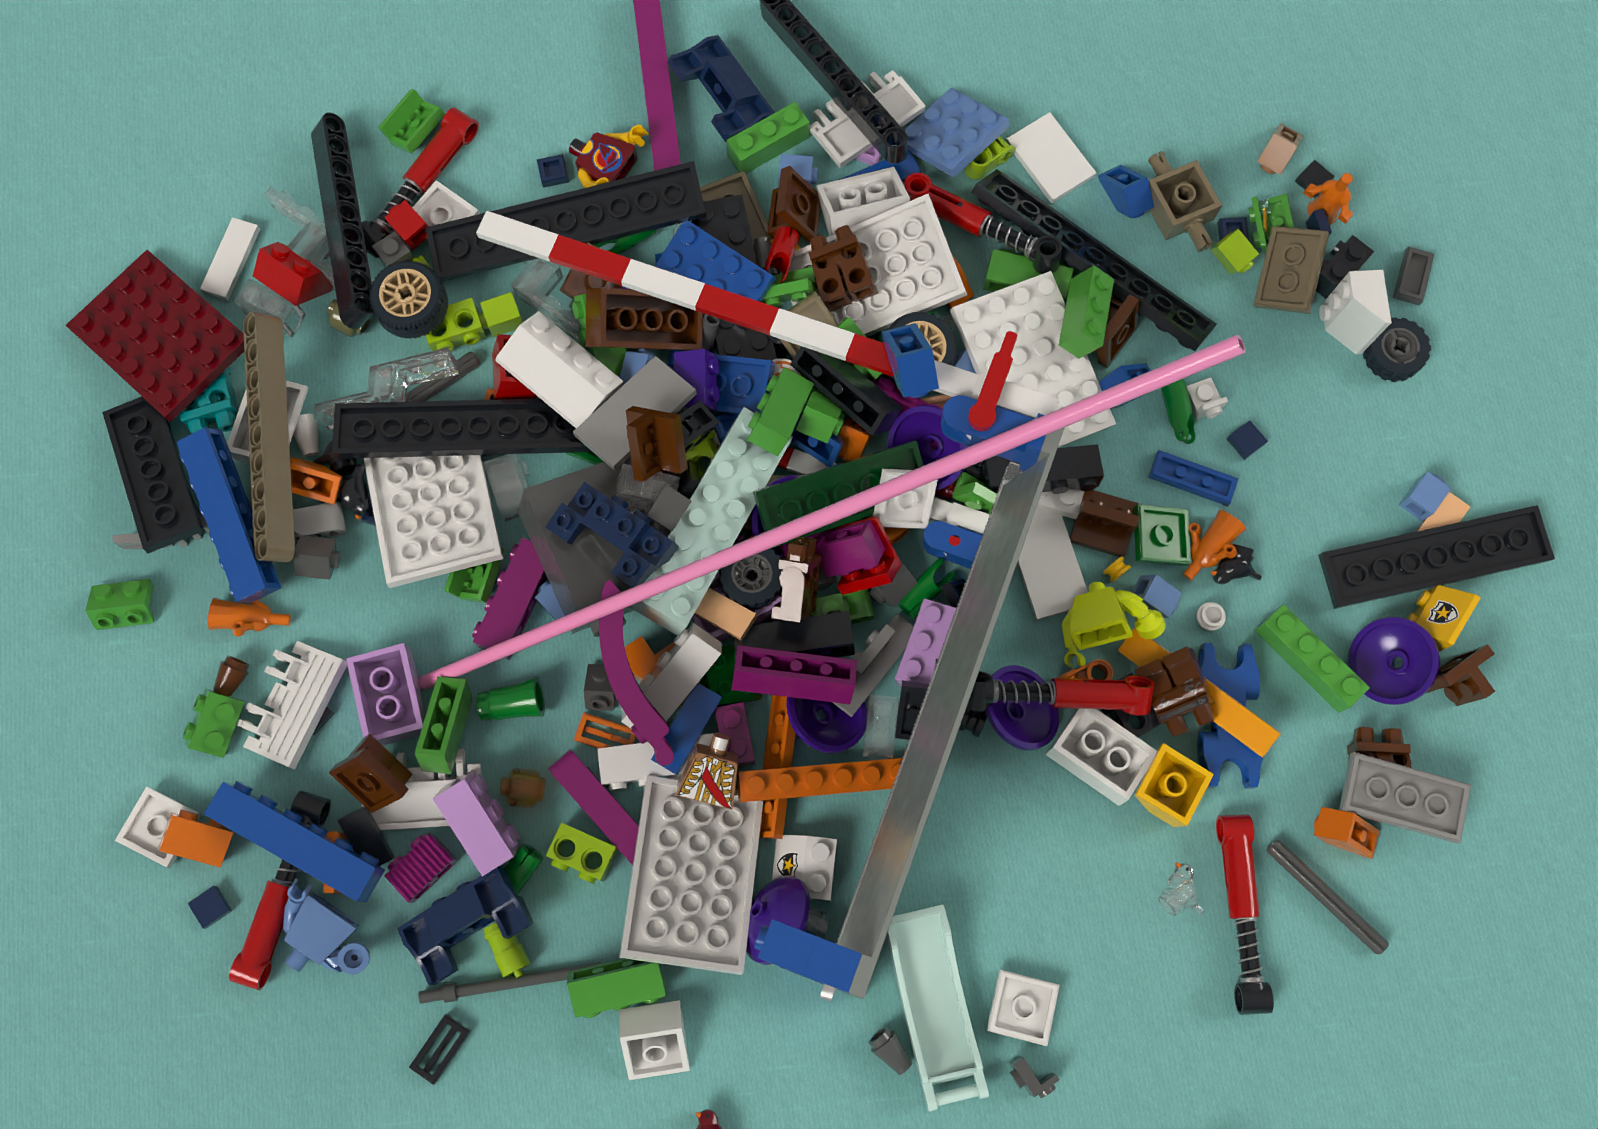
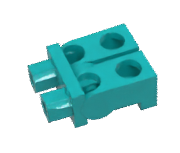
[179,366,239,434]

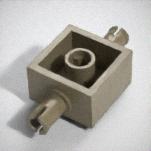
[1148,151,1222,252]

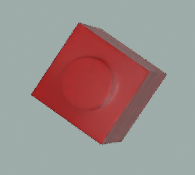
[384,200,429,251]

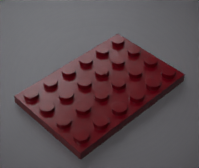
[65,250,244,422]

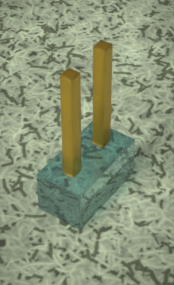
[1259,200,1271,232]

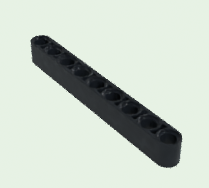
[759,0,907,164]
[311,112,373,329]

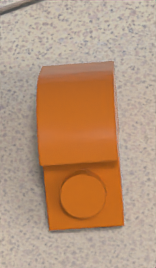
[625,636,676,681]

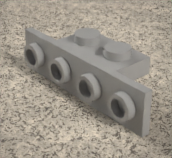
[833,614,914,717]

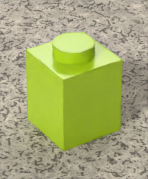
[1210,229,1259,274]
[478,292,523,337]

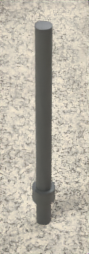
[418,962,602,1004]

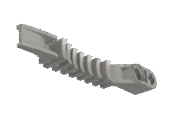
[112,501,346,550]

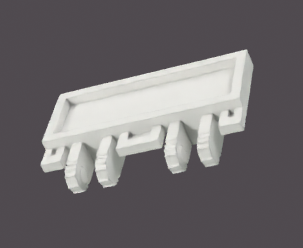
[809,70,926,168]
[237,641,347,770]
[361,749,482,830]

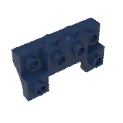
[668,35,775,142]
[545,482,679,588]
[397,866,534,985]

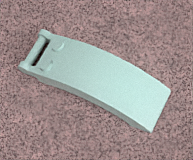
[887,904,989,1112]

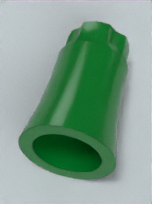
[476,677,545,721]

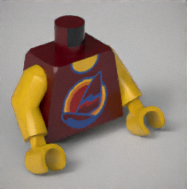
[569,124,649,188]

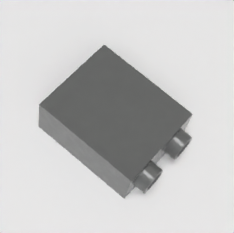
[518,456,669,637]

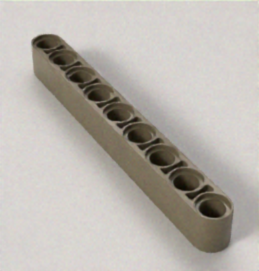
[243,312,295,563]

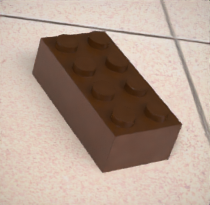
[586,288,703,350]

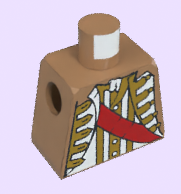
[676,733,738,810]

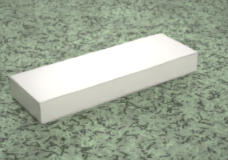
[200,217,260,301]

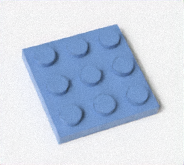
[904,87,1010,178]

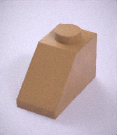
[1257,123,1303,175]

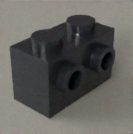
[1316,235,1374,299]

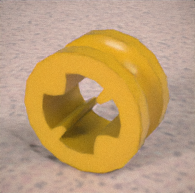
[1102,556,1131,583]

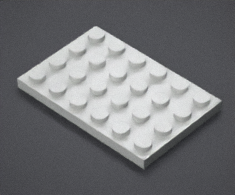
[780,194,967,337]
[950,271,1116,448]
[364,455,504,588]
[619,775,763,975]

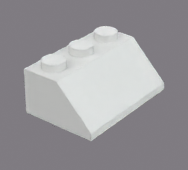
[816,167,910,236]
[1319,270,1392,355]
[227,381,309,464]
[1045,709,1157,806]

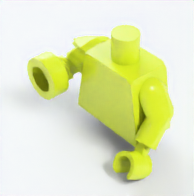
[1062,582,1166,668]

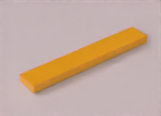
[1117,627,1282,758]

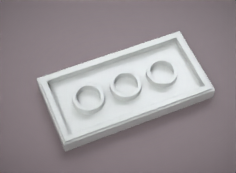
[1017,508,1088,621]

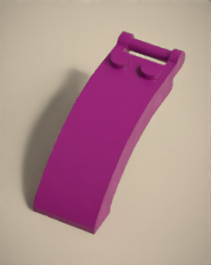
[599,579,674,766]

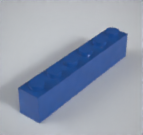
[177,427,281,602]
[204,781,385,902]

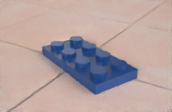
[655,220,776,302]
[667,350,776,415]

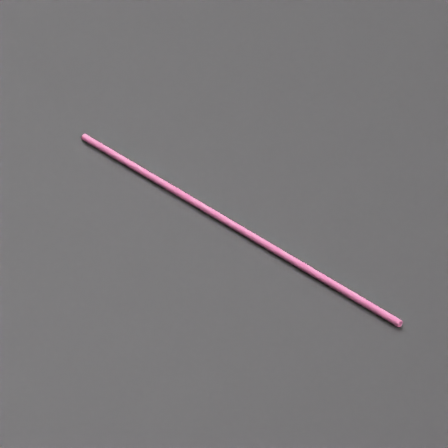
[419,335,1246,690]

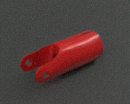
[764,226,799,284]

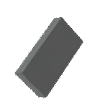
[1393,246,1434,305]

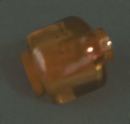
[500,768,545,808]

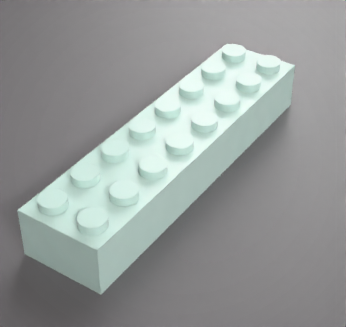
[629,407,793,636]

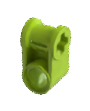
[964,136,1016,180]

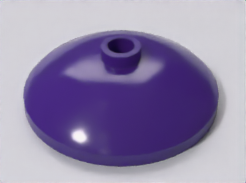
[888,405,968,490]
[1348,617,1440,705]
[985,665,1059,751]
[786,697,867,753]
[746,875,810,965]

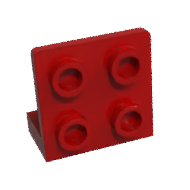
[827,516,902,595]

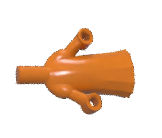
[1303,173,1353,225]
[1183,510,1246,581]
[208,598,291,637]

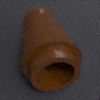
[213,656,249,696]

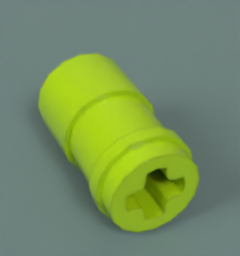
[483,922,531,978]

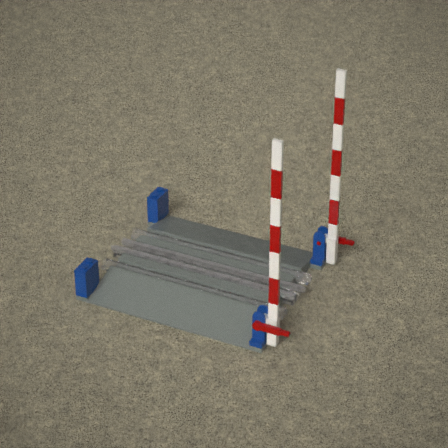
[476,211,1065,1002]

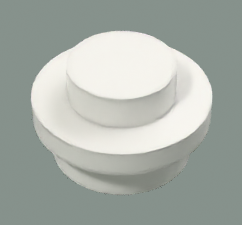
[1196,602,1226,631]

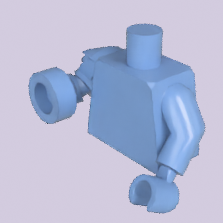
[283,879,371,975]

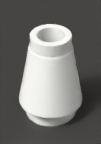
[293,414,320,457]

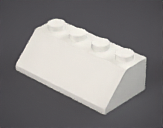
[495,311,623,428]

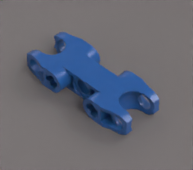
[1197,643,1263,789]

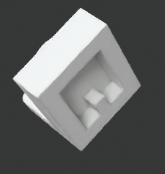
[1187,377,1229,419]

